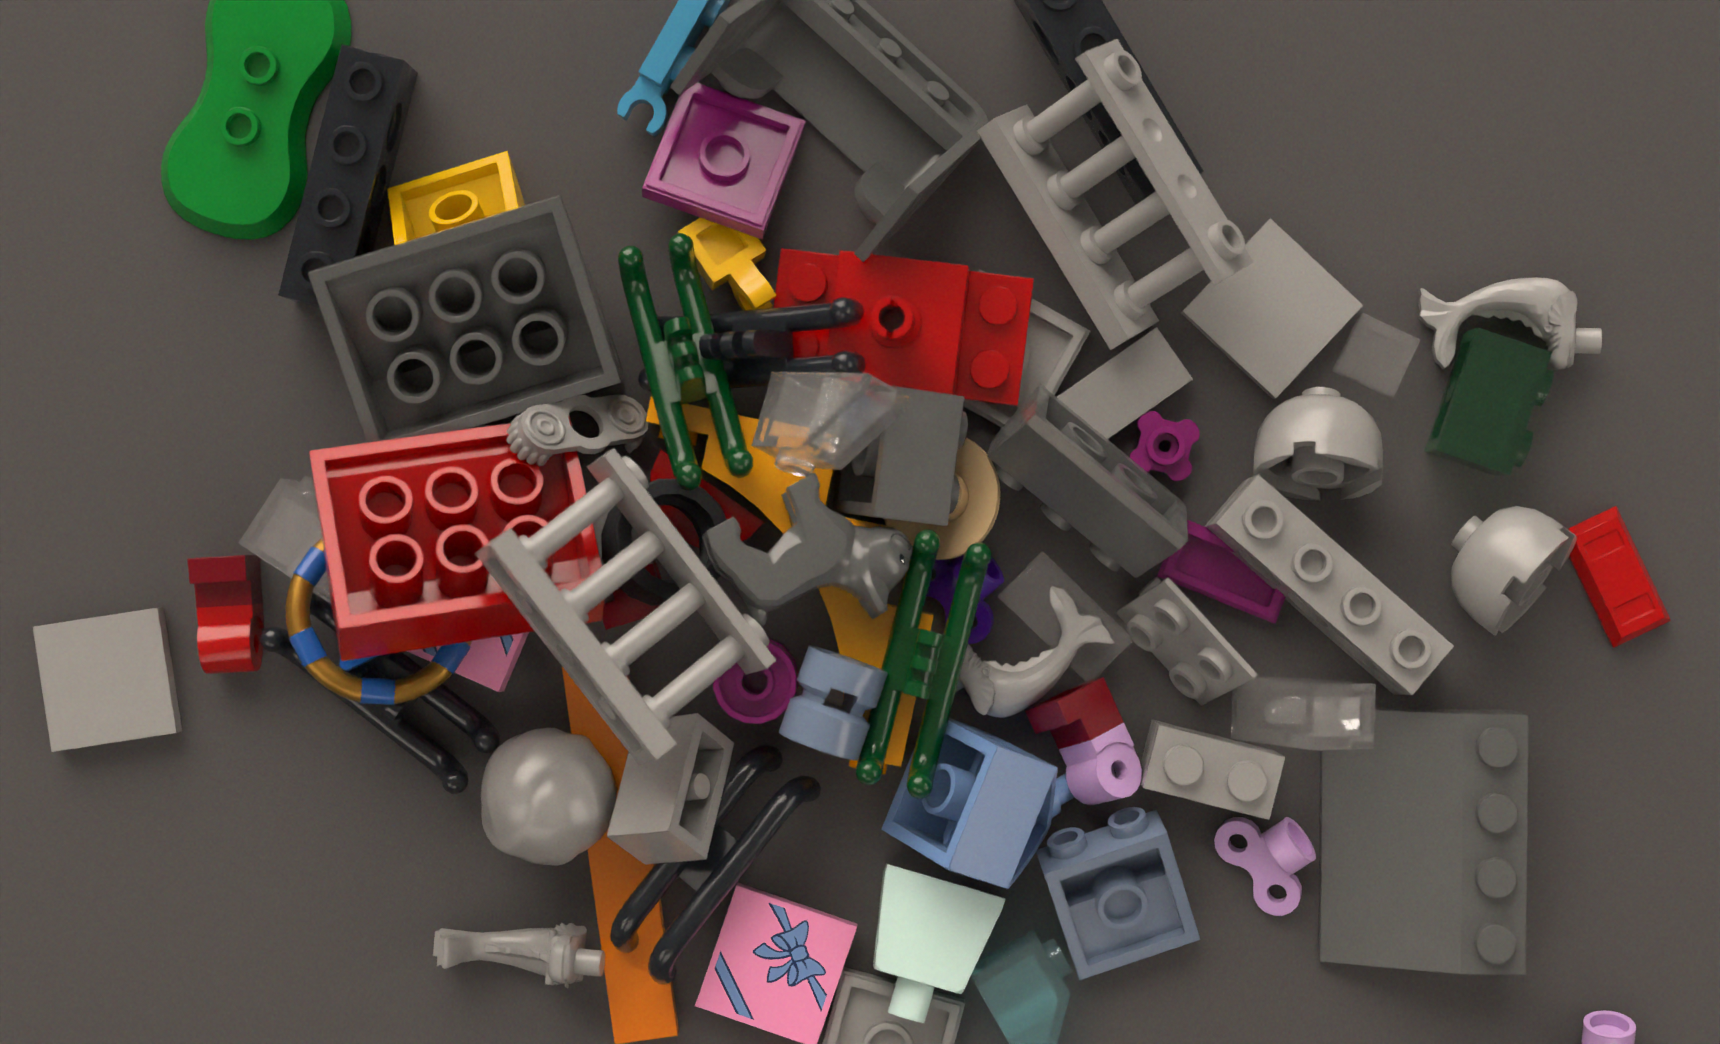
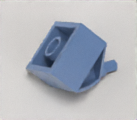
[881,718,1075,889]

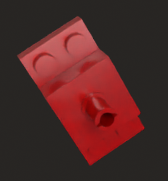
[773,248,1034,407]

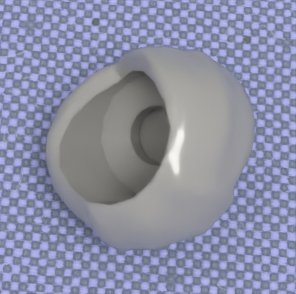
[481,727,617,866]

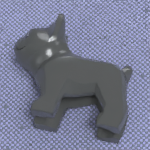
[702,473,913,626]

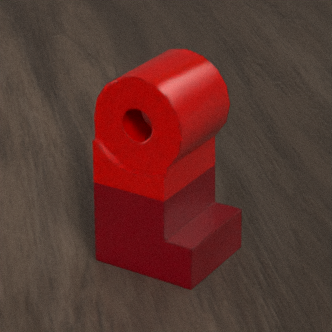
[187,554,264,674]

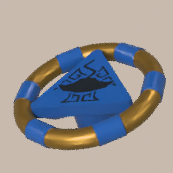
[286,538,472,705]

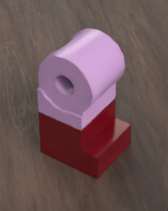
[1025,677,1142,806]

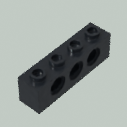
[1014,0,1204,205]
[278,44,418,308]

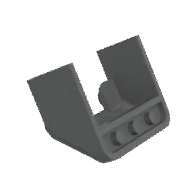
[670,0,989,262]

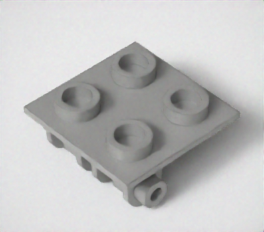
[1116,577,1258,706]

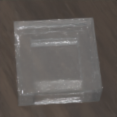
[1332,313,1420,398]

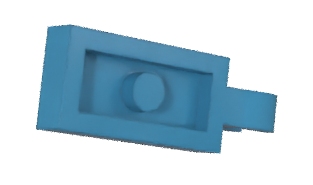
[617,0,730,137]

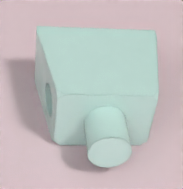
[873,864,1005,1023]

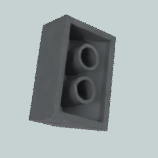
[987,384,1188,578]

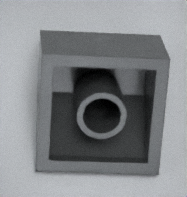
[832,386,968,526]

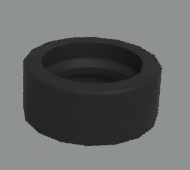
[601,479,727,605]

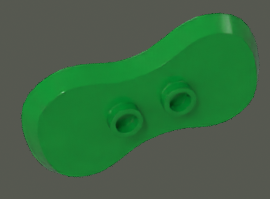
[161,0,351,240]

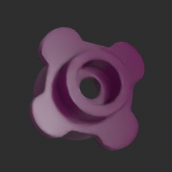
[1129,411,1200,481]

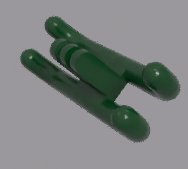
[618,233,754,491]
[856,529,991,799]

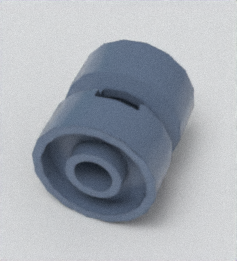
[779,645,888,761]

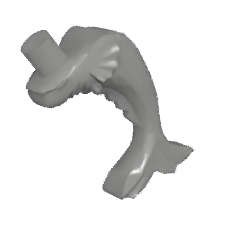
[1418,277,1602,370]
[956,584,1116,718]
[433,923,605,988]

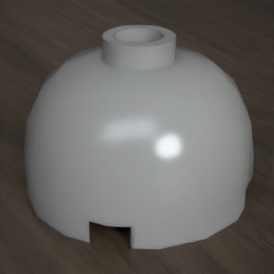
[1253,387,1383,501]
[1451,506,1577,636]

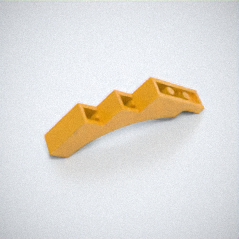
[646,396,934,774]

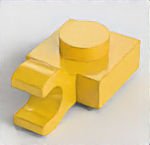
[677,218,776,311]

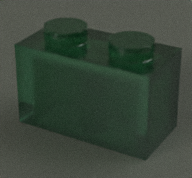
[1424,328,1554,476]

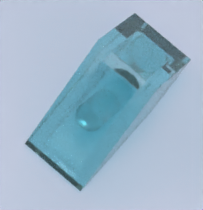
[971,929,1073,1044]

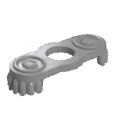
[507,395,649,466]

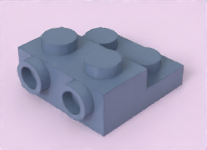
[1036,807,1201,980]

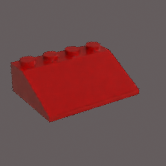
[309,415,605,661]

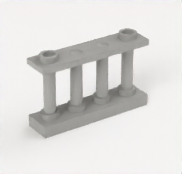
[977,39,1253,350]
[475,448,777,764]

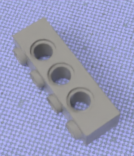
[1204,474,1454,695]

